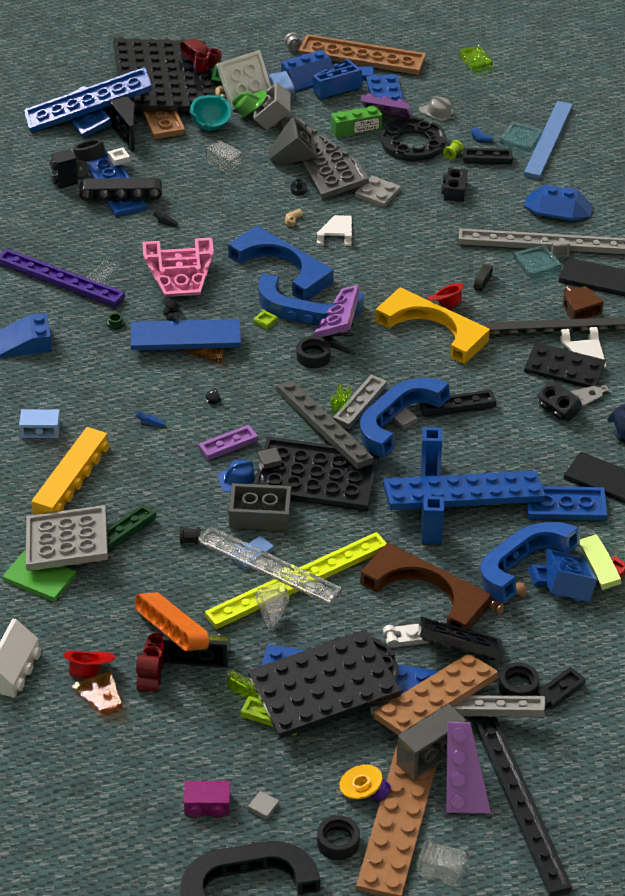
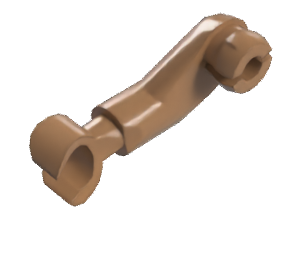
[491,582,527,615]

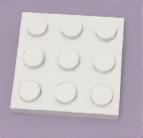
[216,50,271,110]

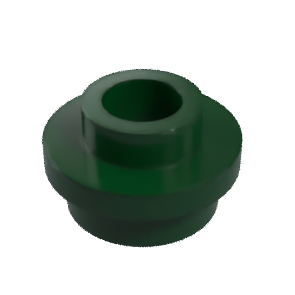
[106,313,125,329]

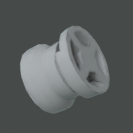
[284,32,302,52]

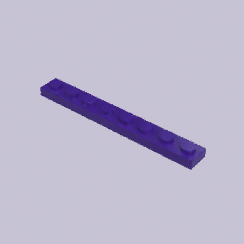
[0,248,125,307]

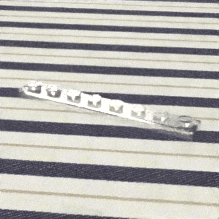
[199,526,342,606]

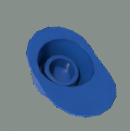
[218,460,255,492]

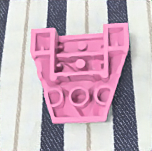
[142,238,214,297]

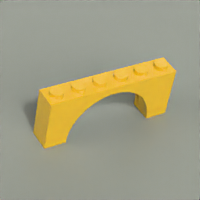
[375,287,490,364]

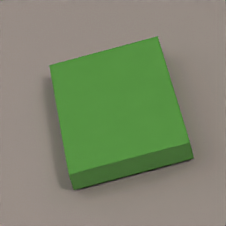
[2,550,77,602]

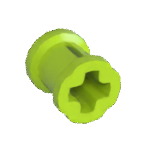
[443,140,464,160]

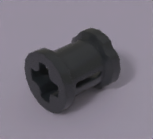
[180,526,200,544]

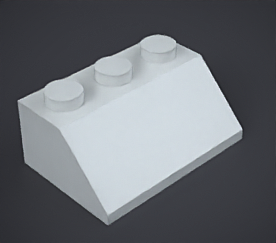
[0,619,41,698]

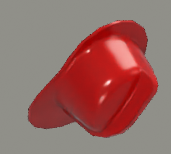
[427,283,463,310]
[64,651,115,678]

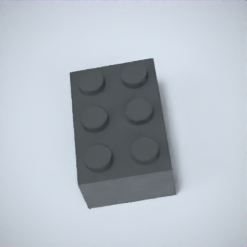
[229,483,291,531]
[396,704,466,781]

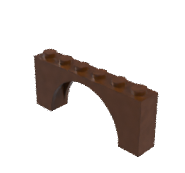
[360,542,491,630]

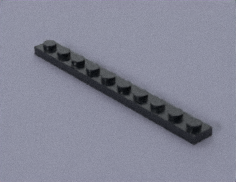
[473,716,572,896]

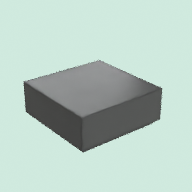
[257,447,282,469]

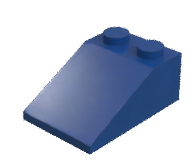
[0,313,52,357]
[546,549,597,602]

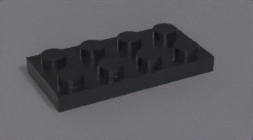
[524,342,606,388]
[418,617,503,660]

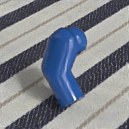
[471,127,493,143]

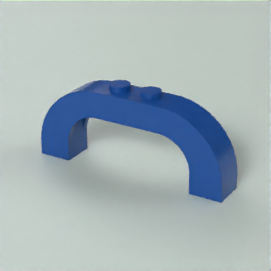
[258,273,364,326]
[360,378,450,458]
[481,522,580,603]

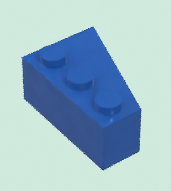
[312,59,363,99]

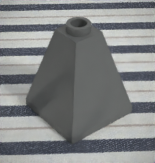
[268,117,317,165]

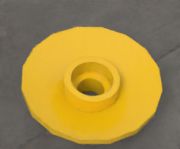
[339,765,383,800]

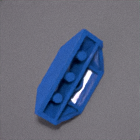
[524,185,593,221]

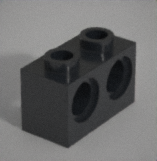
[441,168,468,202]
[537,379,583,422]

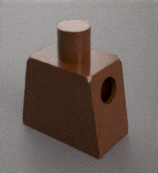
[562,286,604,319]

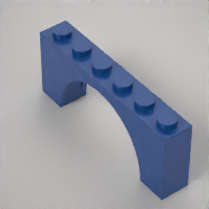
[228,225,334,301]
[420,427,444,545]

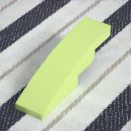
[579,534,622,590]

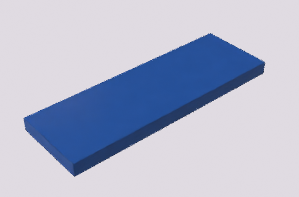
[86,151,148,217]
[131,319,241,350]

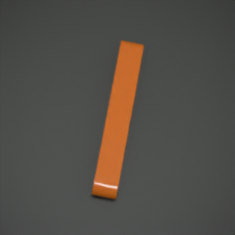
[135,592,209,651]

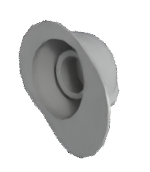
[419,97,454,121]

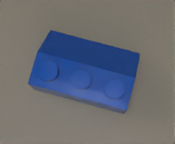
[281,50,333,92]

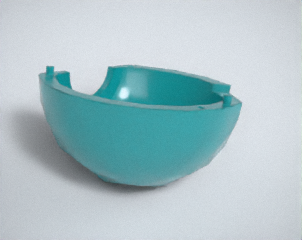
[190,95,232,131]

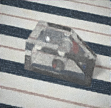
[255,582,289,633]

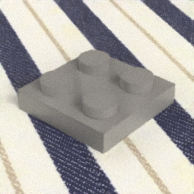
[355,176,401,208]

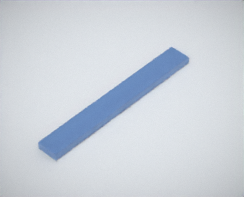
[524,101,573,180]

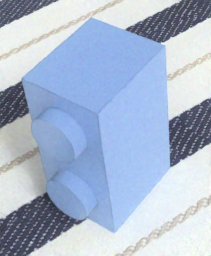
[19,409,60,438]

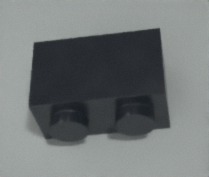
[50,149,78,189]

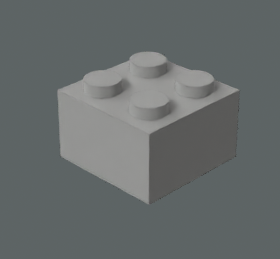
[254,82,291,130]

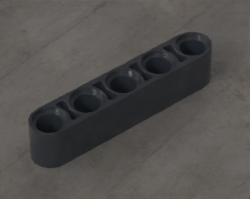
[79,178,162,201]

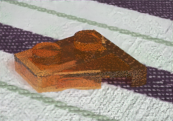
[72,671,123,715]

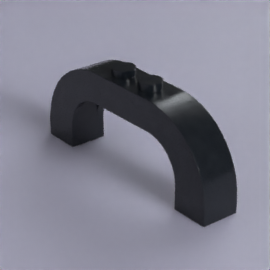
[180,841,321,896]

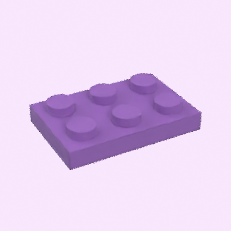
[361,94,413,117]

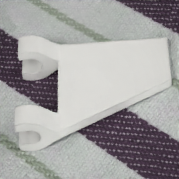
[317,215,352,246]
[560,327,607,368]

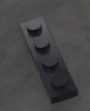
[419,390,497,417]

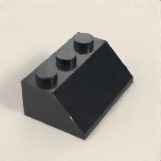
[163,634,231,668]

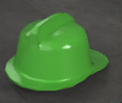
[232,90,267,119]

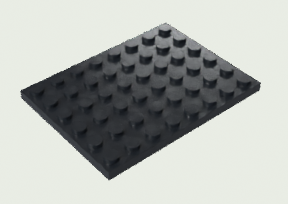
[113,38,216,112]

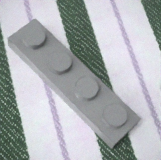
[333,375,387,429]

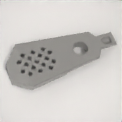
[563,385,609,408]

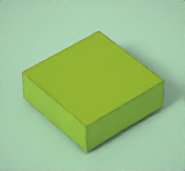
[253,310,278,330]

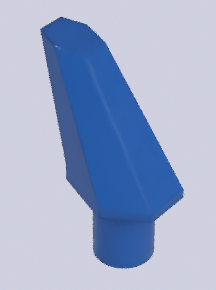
[135,410,165,427]

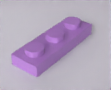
[198,425,258,461]

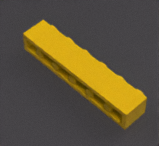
[31,427,109,515]

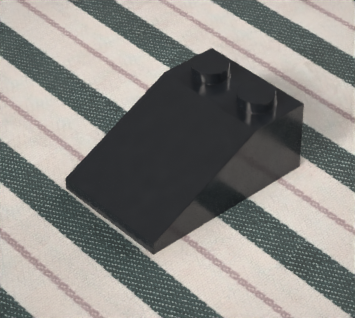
[110,96,137,152]

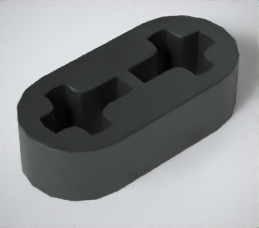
[473,264,493,291]

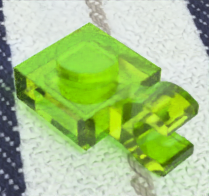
[330,383,351,414]

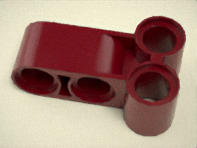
[180,38,222,73]
[136,633,165,692]

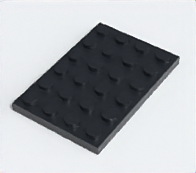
[253,436,380,511]
[248,630,401,739]

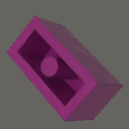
[184,781,230,817]

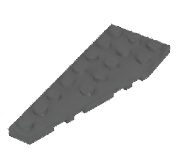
[280,115,369,199]

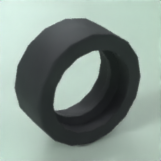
[73,139,106,162]
[296,336,331,368]
[498,662,540,696]
[317,815,360,860]

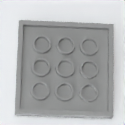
[26,505,108,571]

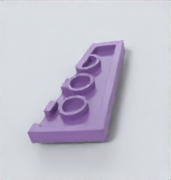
[314,285,361,338]
[446,722,491,813]

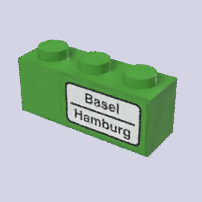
[331,106,382,138]

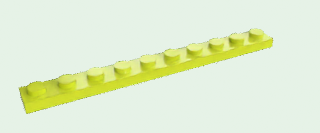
[205,532,387,630]

